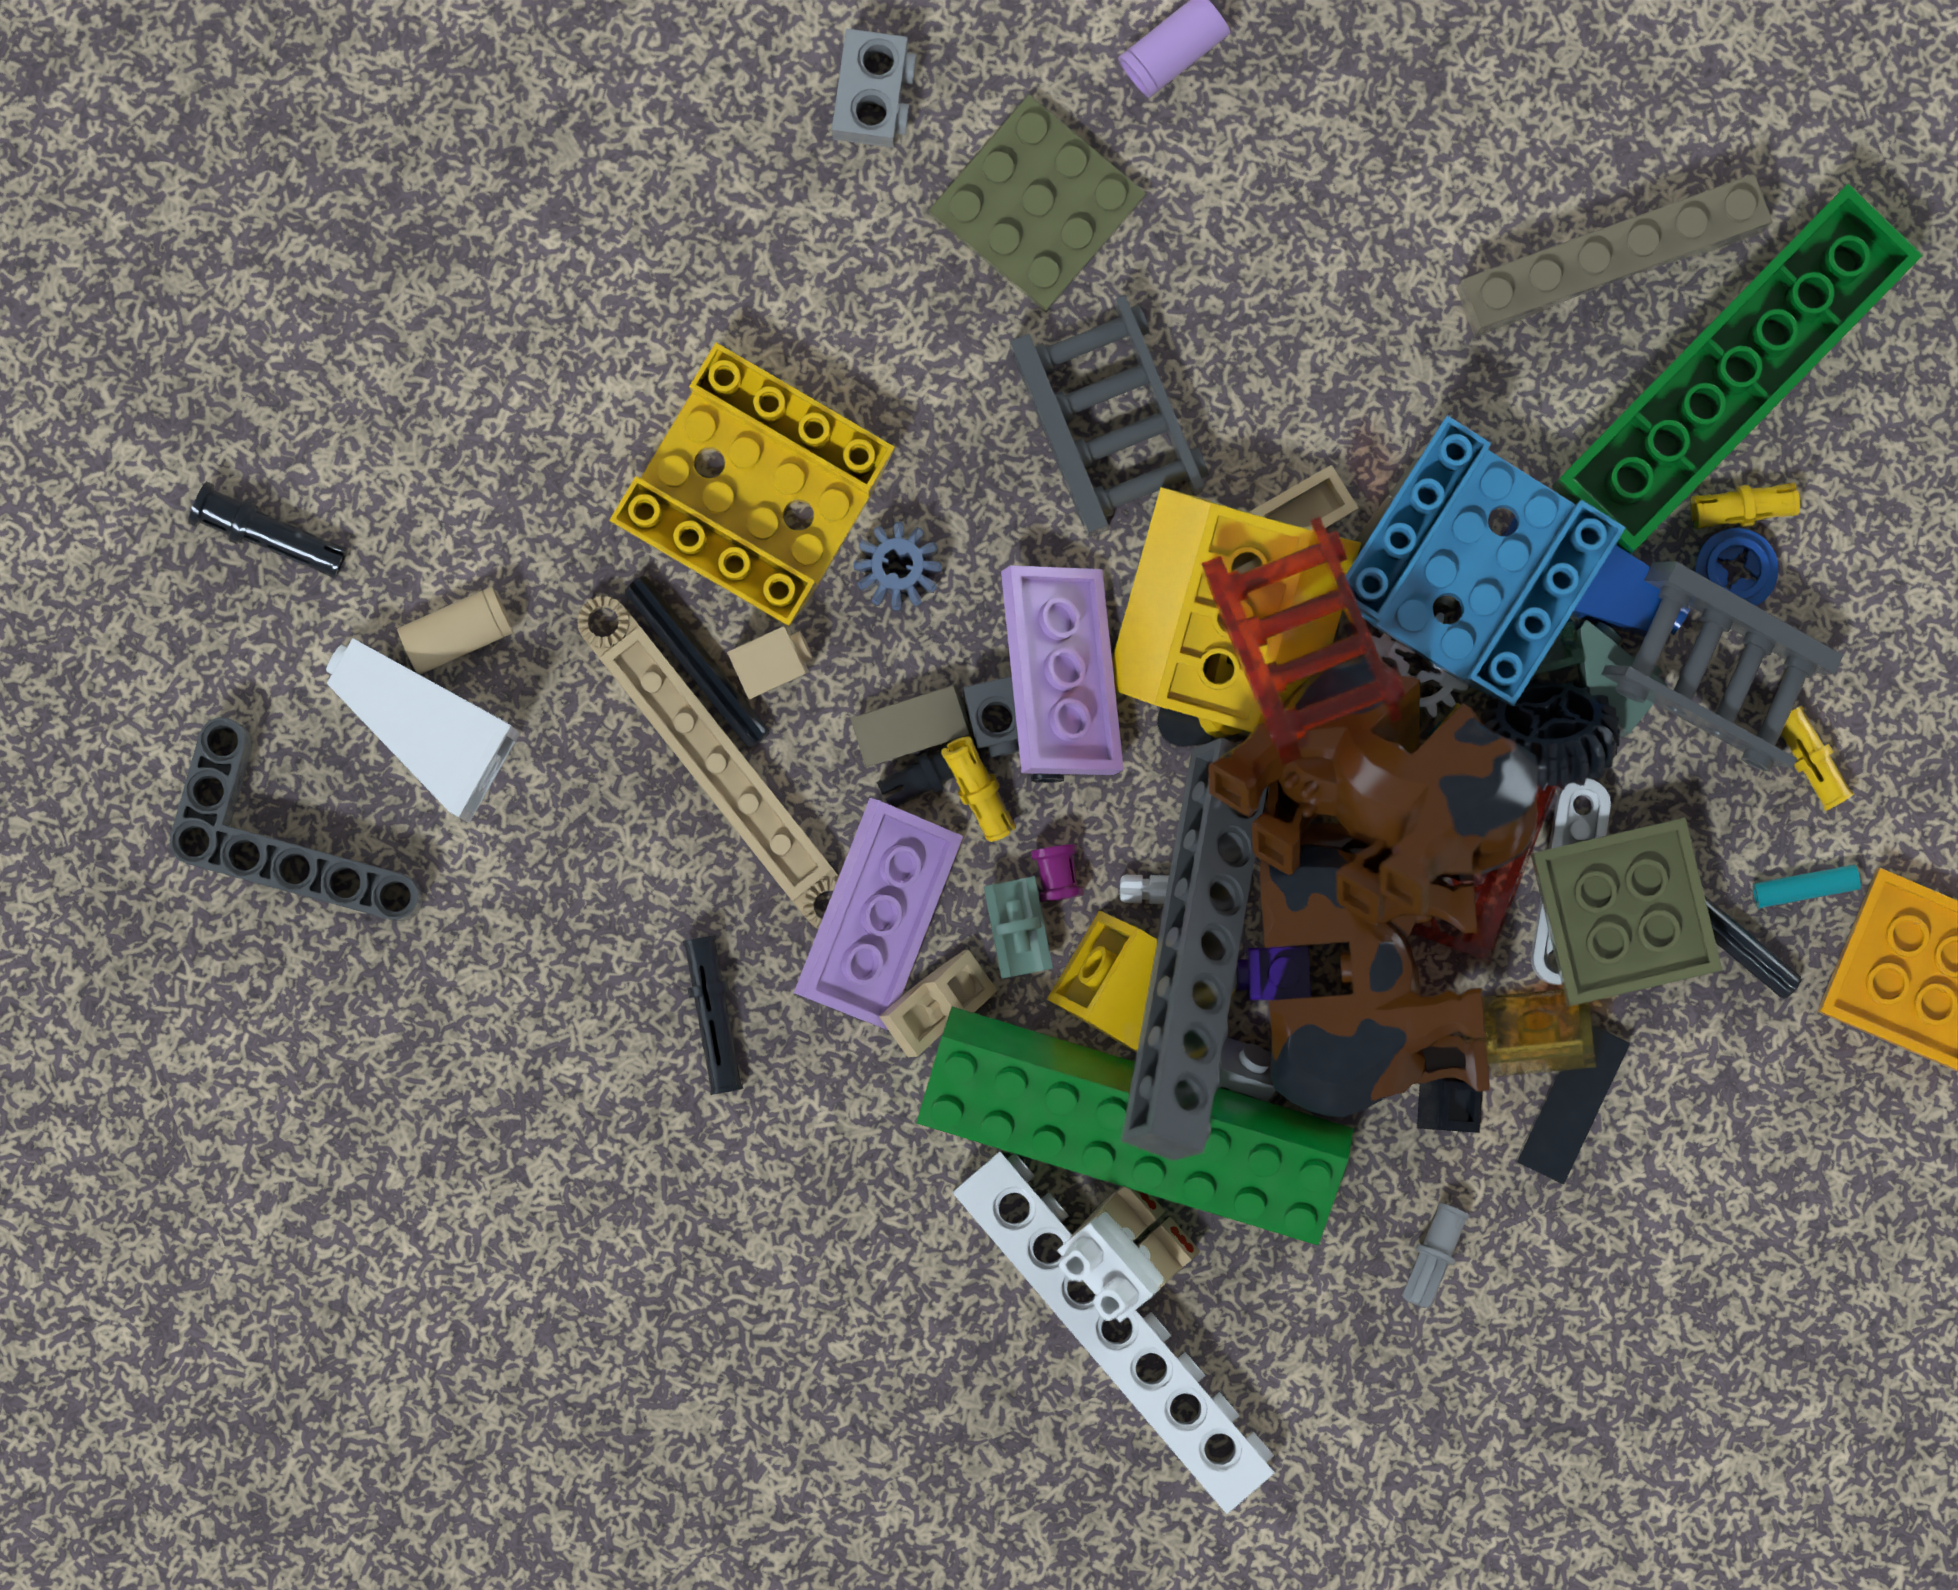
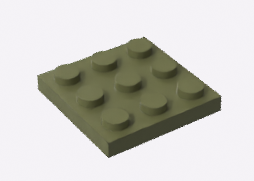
[929,95,1146,312]
[1530,817,1722,1006]

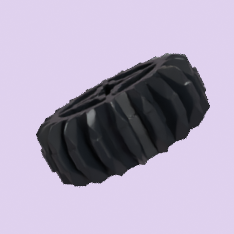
[1480,678,1620,791]

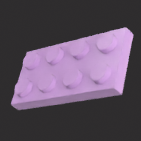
[1001,565,1124,775]
[794,798,963,1030]

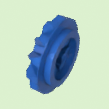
[1694,528,1779,606]

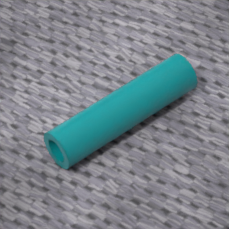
[1752,864,1861,909]

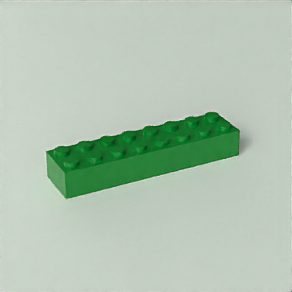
[1551,183,1923,554]
[916,1006,1353,1246]

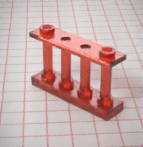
[1201,516,1406,766]

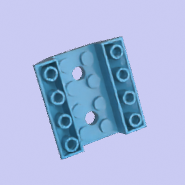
[1334,416,1626,706]

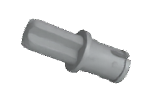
[1403,1202,1469,1308]

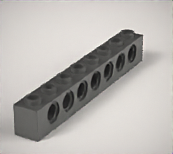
[1121,738,1269,1161]

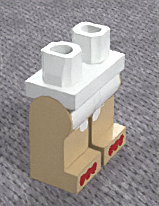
[1057,1186,1201,1322]

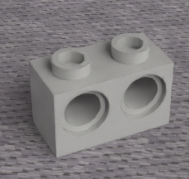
[832,28,917,148]

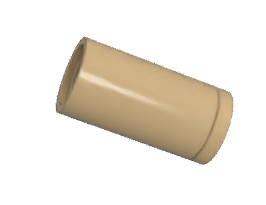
[397,586,514,675]

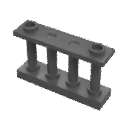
[1010,295,1209,538]
[1601,562,1844,772]

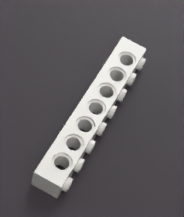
[952,1151,1275,1514]

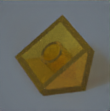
[1483,989,1596,1077]

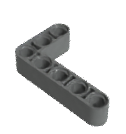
[170,717,424,922]

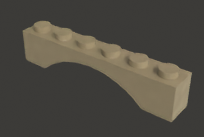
[1457,174,1773,337]

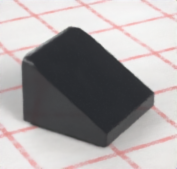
[1417,1078,1482,1133]

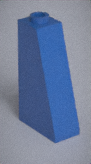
[1502,516,1690,637]

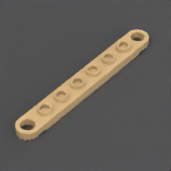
[577,596,839,929]

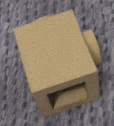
[727,626,813,699]

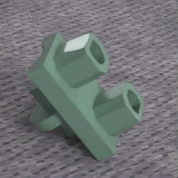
[983,876,1053,979]

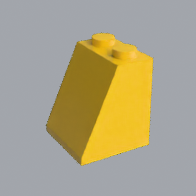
[1047,910,1236,1053]

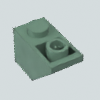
[1574,620,1668,738]

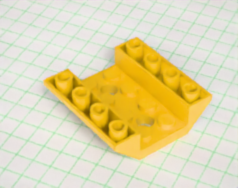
[609,342,895,627]
[1112,487,1361,732]

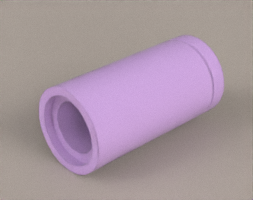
[1118,0,1230,98]

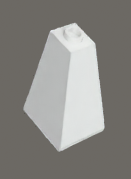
[326,638,520,823]

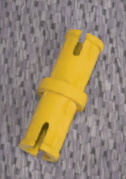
[1690,482,1800,529]
[1781,705,1855,811]
[941,737,1016,842]

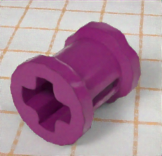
[1031,844,1084,903]

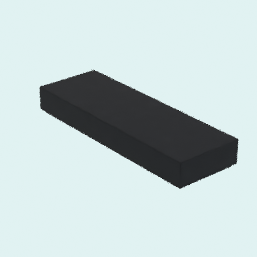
[1515,1021,1630,1185]

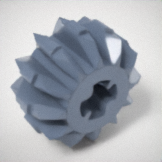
[853,522,942,611]

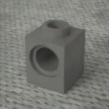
[963,676,1019,758]

